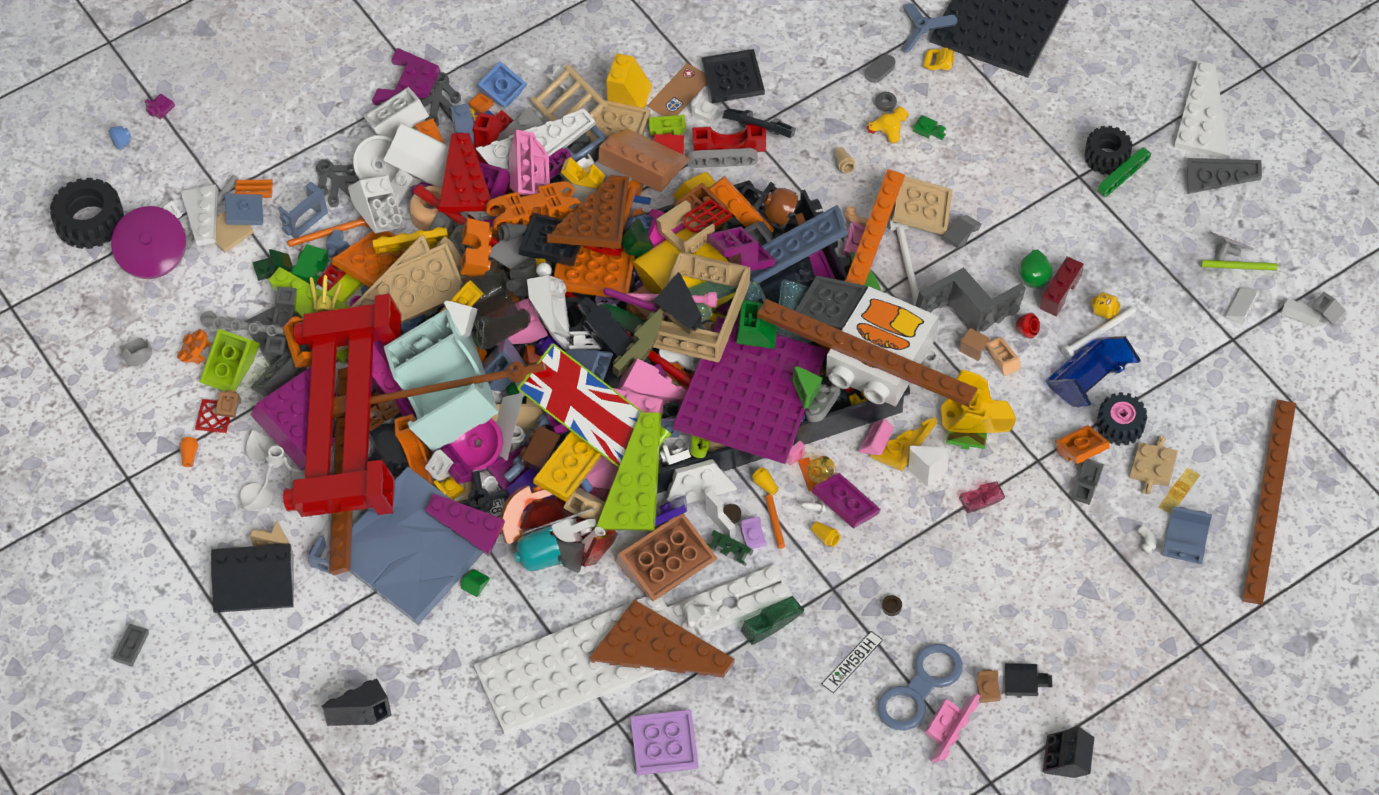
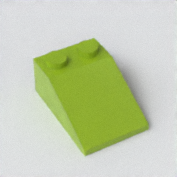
[199,329,260,391]

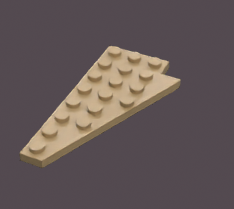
[337,235,465,353]

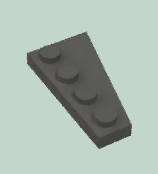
[1187,158,1262,194]

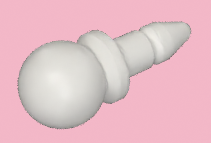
[801,501,836,517]

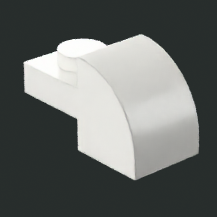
[551,518,597,542]

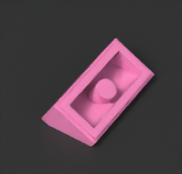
[859,419,894,455]

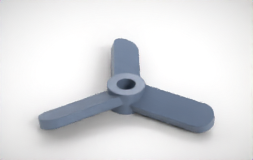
[902,3,958,53]

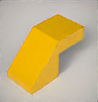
[561,157,605,189]
[673,172,716,201]

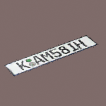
[821,631,883,693]

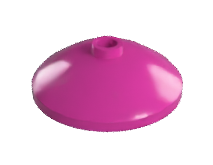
[450,418,503,471]

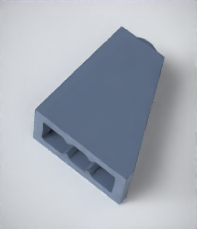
[450,103,475,146]
[566,350,613,381]

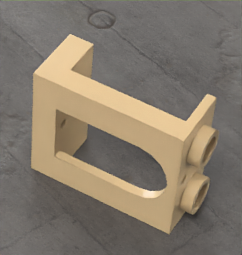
[656,200,715,254]

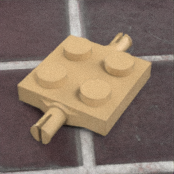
[1130,435,1178,494]

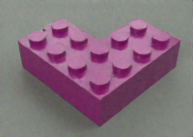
[250,367,337,470]

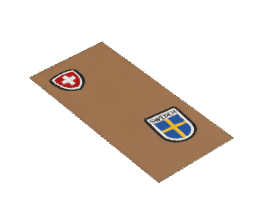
[647,63,707,116]

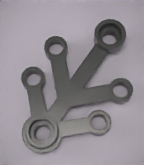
[419,72,461,127]
[316,159,359,207]

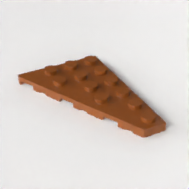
[547,175,629,249]
[589,599,735,678]

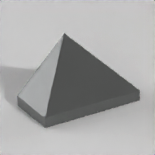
[557,541,585,573]

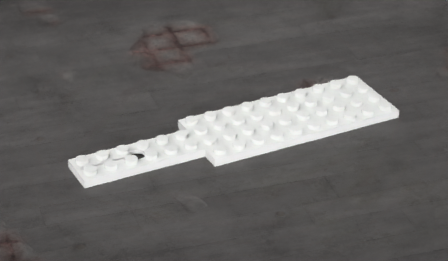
[474,564,793,735]

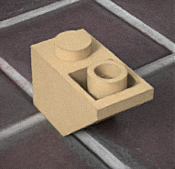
[564,488,606,522]

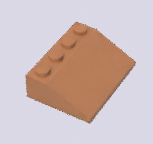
[598,128,689,192]
[617,513,718,602]

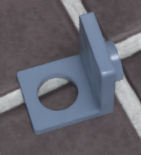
[309,536,331,574]

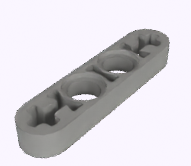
[687,148,758,168]

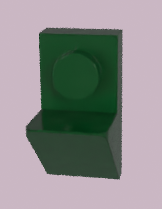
[253,249,293,281]

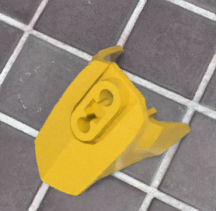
[940,370,1016,433]

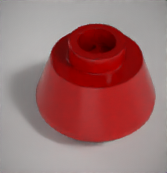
[1016,313,1040,339]

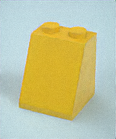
[606,53,652,108]

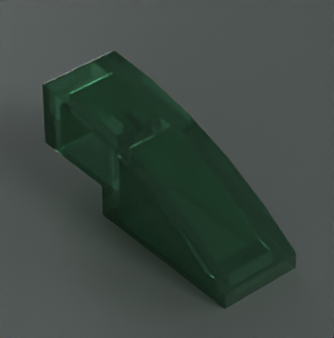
[740,596,804,645]

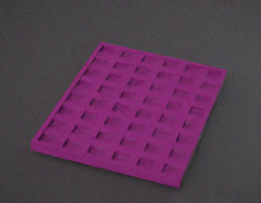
[673,316,827,464]

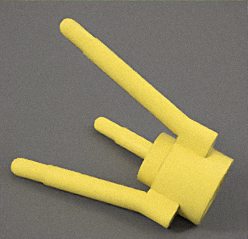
[309,275,342,312]

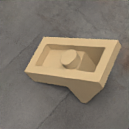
[250,521,289,546]

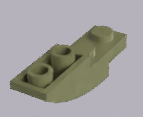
[613,308,663,377]

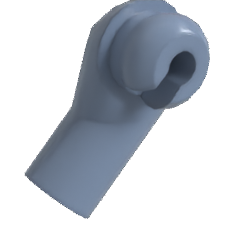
[504,456,526,482]

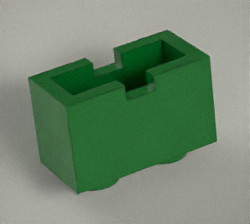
[291,244,329,287]

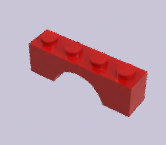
[473,113,503,164]
[692,124,766,152]

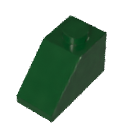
[621,218,654,257]

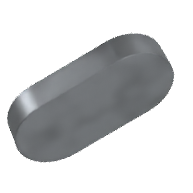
[865,55,895,83]

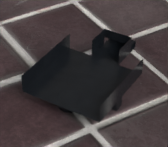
[1005,663,1052,698]

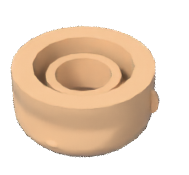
[409,186,442,231]

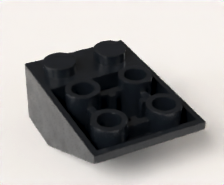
[321,678,392,726]

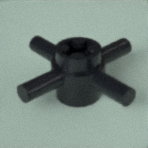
[457,471,509,513]

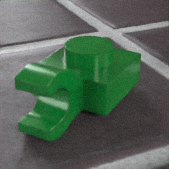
[913,115,946,140]

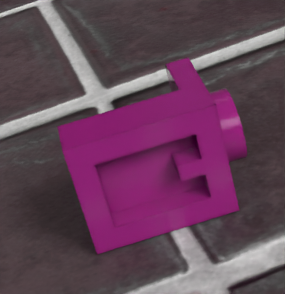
[145,94,175,120]

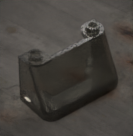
[460,272,531,350]

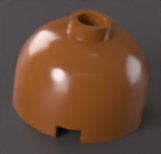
[763,188,798,226]

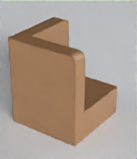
[959,328,989,361]

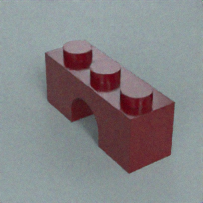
[1040,256,1084,317]

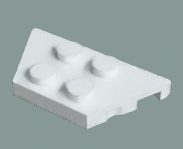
[663,459,737,504]

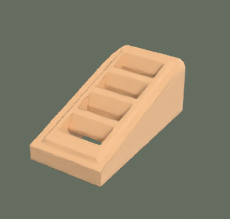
[985,336,1021,376]

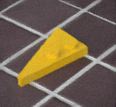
[870,417,937,471]

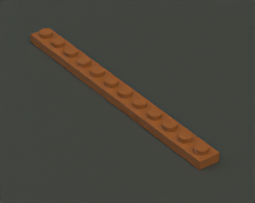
[757,299,978,407]
[329,367,353,576]
[1242,399,1296,605]

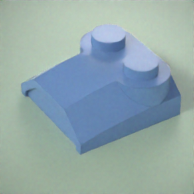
[477,61,527,108]

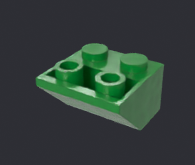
[736,300,777,349]

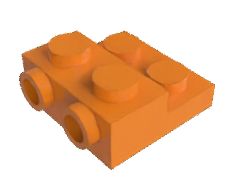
[1055,425,1110,464]

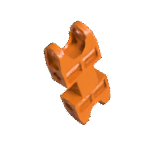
[486,182,581,232]

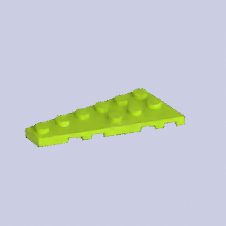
[269,267,350,364]
[596,413,661,531]

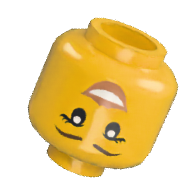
[1091,292,1121,319]

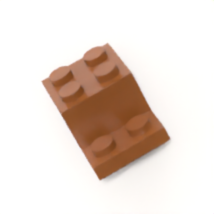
[674,183,735,231]

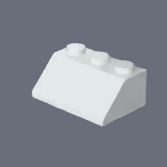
[364,87,429,139]

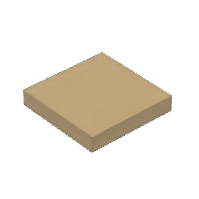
[215,211,254,253]

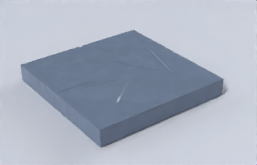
[329,467,483,625]

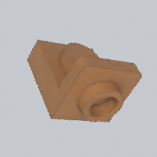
[215,390,242,418]
[976,669,1001,703]

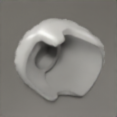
[120,338,152,366]

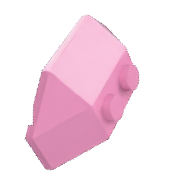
[509,130,550,196]

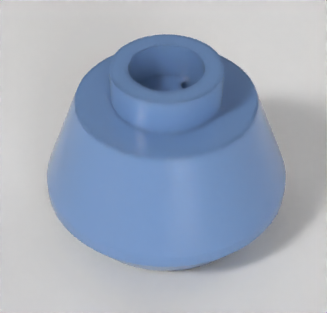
[108,126,131,150]

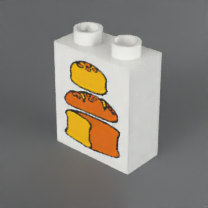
[826,287,939,407]

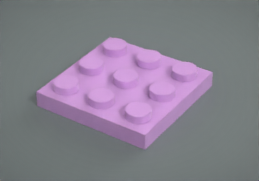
[630,710,699,775]

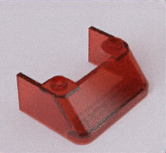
[519,497,618,567]

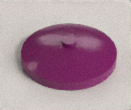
[111,206,186,279]

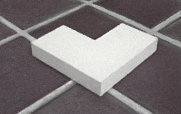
[705,490,735,538]

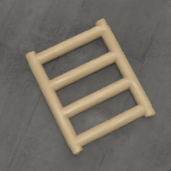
[531,64,609,122]

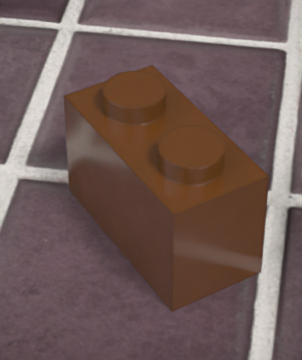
[519,425,560,473]

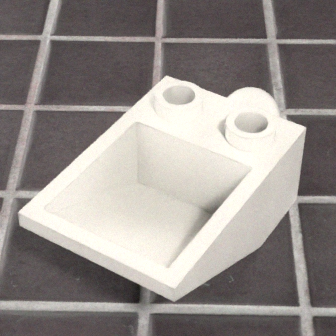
[527,263,570,337]

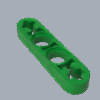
[1097,147,1151,197]

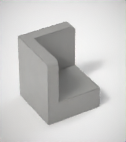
[1311,291,1346,324]

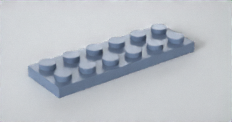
[749,205,848,287]

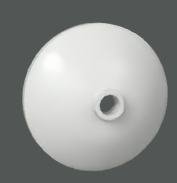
[353,135,400,182]

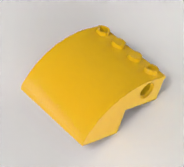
[632,225,737,323]

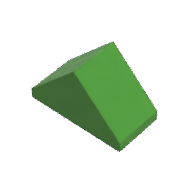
[792,367,823,409]

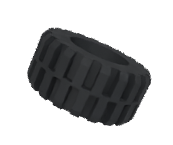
[50,178,124,249]

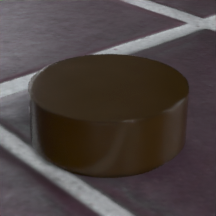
[723,504,741,524]
[882,595,902,616]

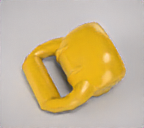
[923,48,955,70]

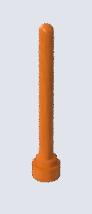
[287,216,370,247]

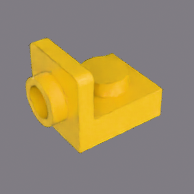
[433,476,465,500]

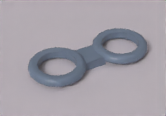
[877,644,963,731]

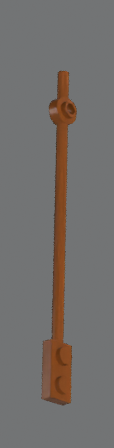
[333,361,546,418]

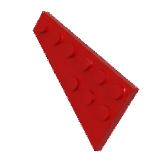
[438,133,493,212]

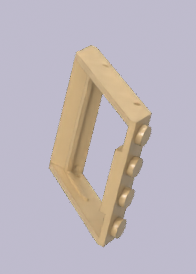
[654,252,750,362]

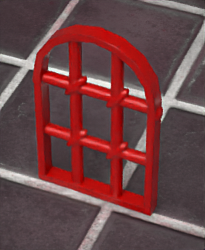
[683,199,732,233]

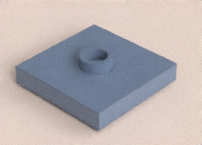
[225,194,263,225]

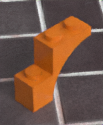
[395,414,434,486]

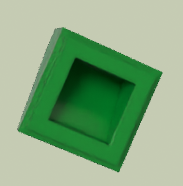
[461,569,490,597]

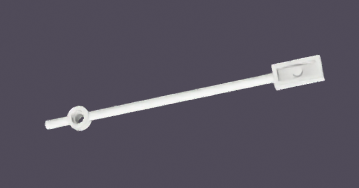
[888,207,940,371]

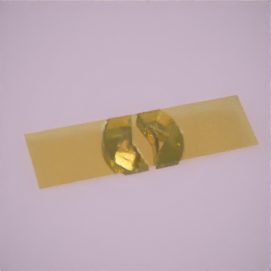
[1158,467,1201,514]

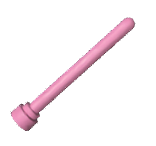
[627,292,717,307]

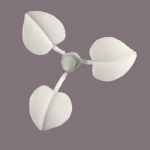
[240,430,305,511]

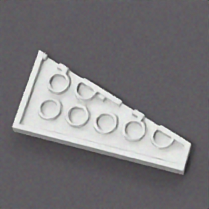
[1174,61,1229,159]
[476,109,596,190]

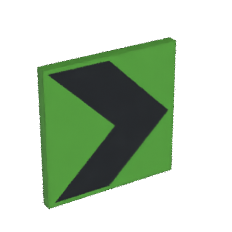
[946,431,987,450]

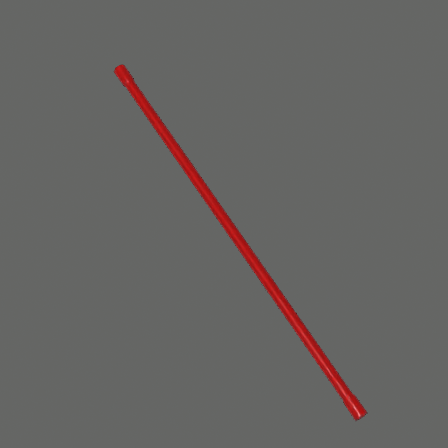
[414,185,692,388]

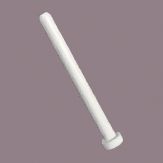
[1061,307,1136,359]

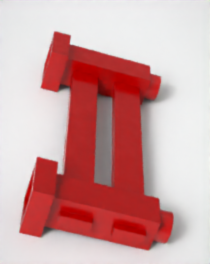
[283,294,402,517]

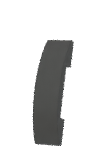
[264,287,297,355]

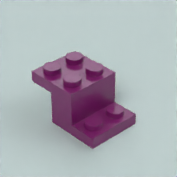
[707,227,775,272]

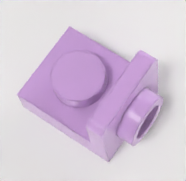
[741,517,766,549]

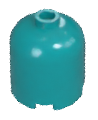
[514,526,562,572]

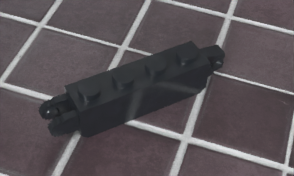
[577,297,651,364]

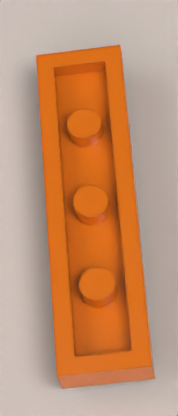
[710,176,774,232]

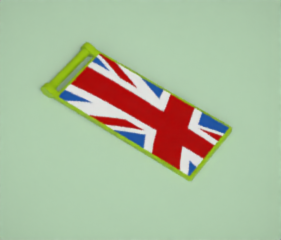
[518,343,671,468]

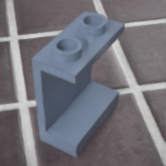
[1162,506,1212,564]

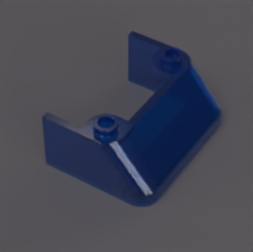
[1045,336,1141,408]

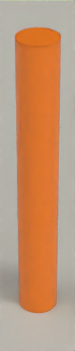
[765,495,785,549]

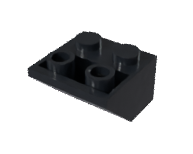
[1042,727,1095,778]

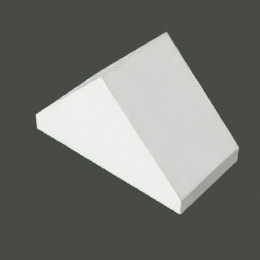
[444,300,478,337]

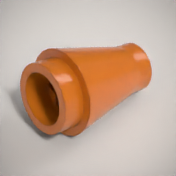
[179,437,199,467]

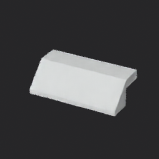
[383,123,449,187]

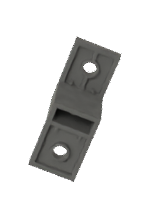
[915,267,1026,332]

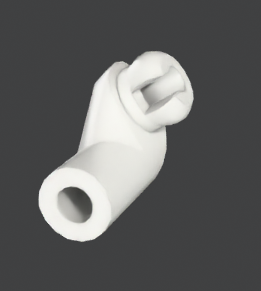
[1138,525,1157,553]

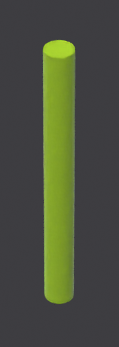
[1201,260,1278,271]

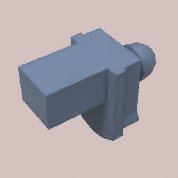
[326,229,350,258]

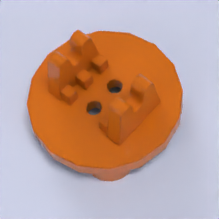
[177,329,211,365]

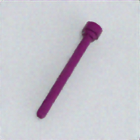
[603,288,666,316]

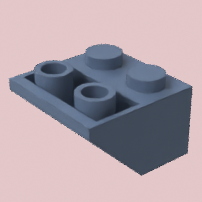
[482,337,527,392]

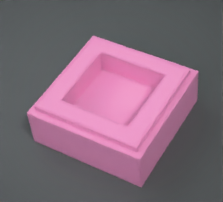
[787,441,805,466]

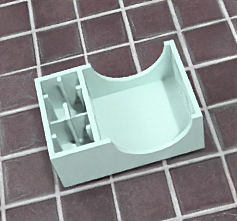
[384,309,499,452]

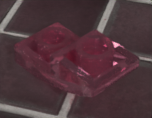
[959,481,1005,513]

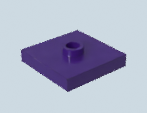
[655,495,687,526]

